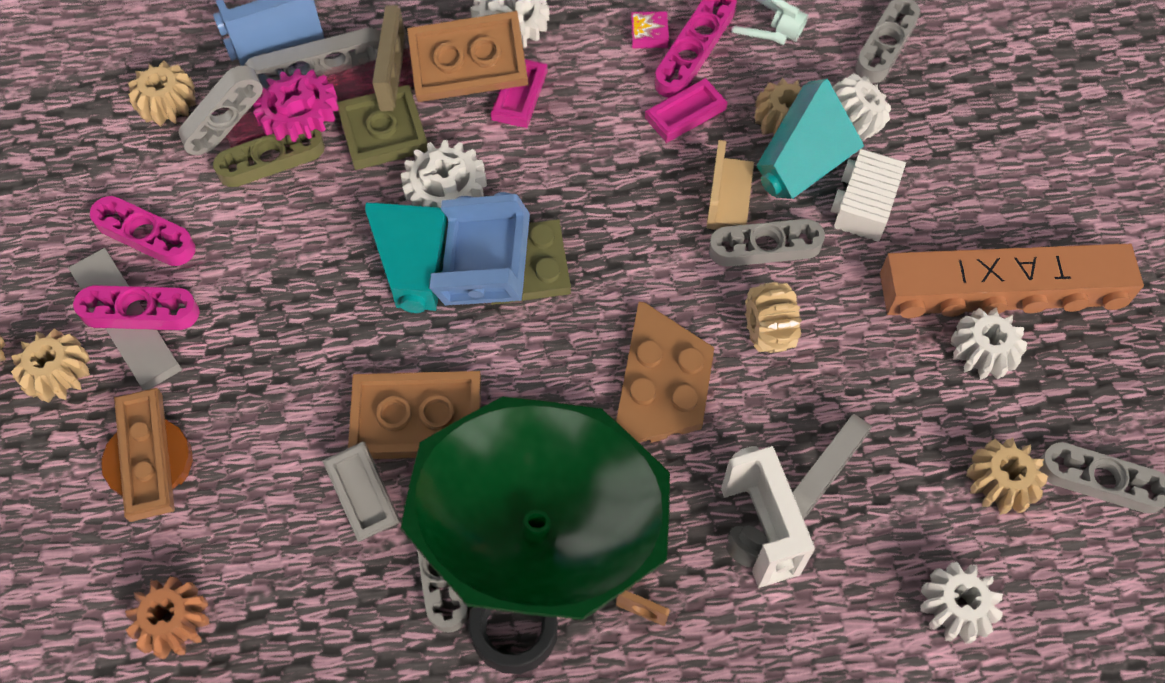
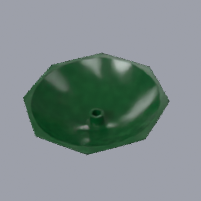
[400,396,670,620]

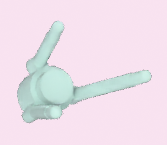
[731,0,809,45]

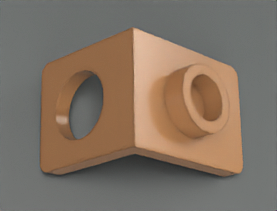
[616,587,670,626]

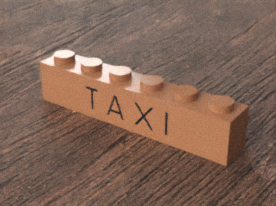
[880,243,1144,318]

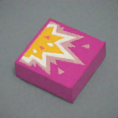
[631,12,669,48]

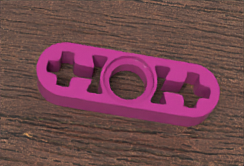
[90,196,196,266]
[73,285,200,330]

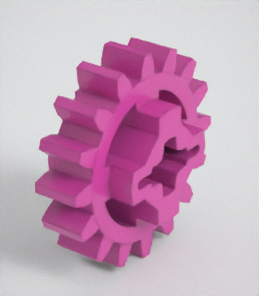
[253,69,339,142]

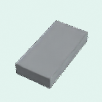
[322,442,401,542]

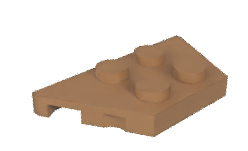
[616,301,714,443]

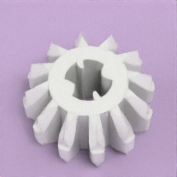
[833,73,891,141]
[951,307,1028,380]
[920,562,1003,644]

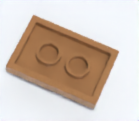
[407,11,529,102]
[348,371,481,459]

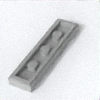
[68,248,182,390]

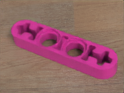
[655,0,737,98]

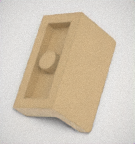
[706,140,754,230]

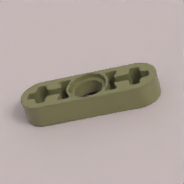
[213,129,325,187]

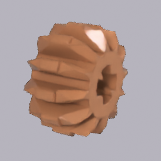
[125,576,210,659]

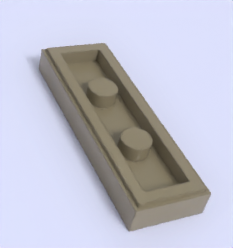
[373,5,406,111]

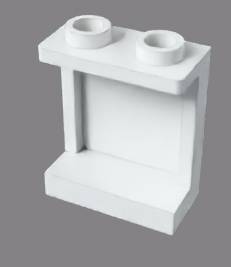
[721,446,815,588]

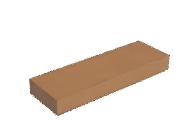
[114,388,175,522]

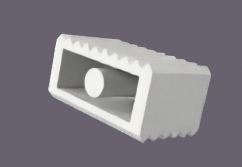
[831,149,906,241]

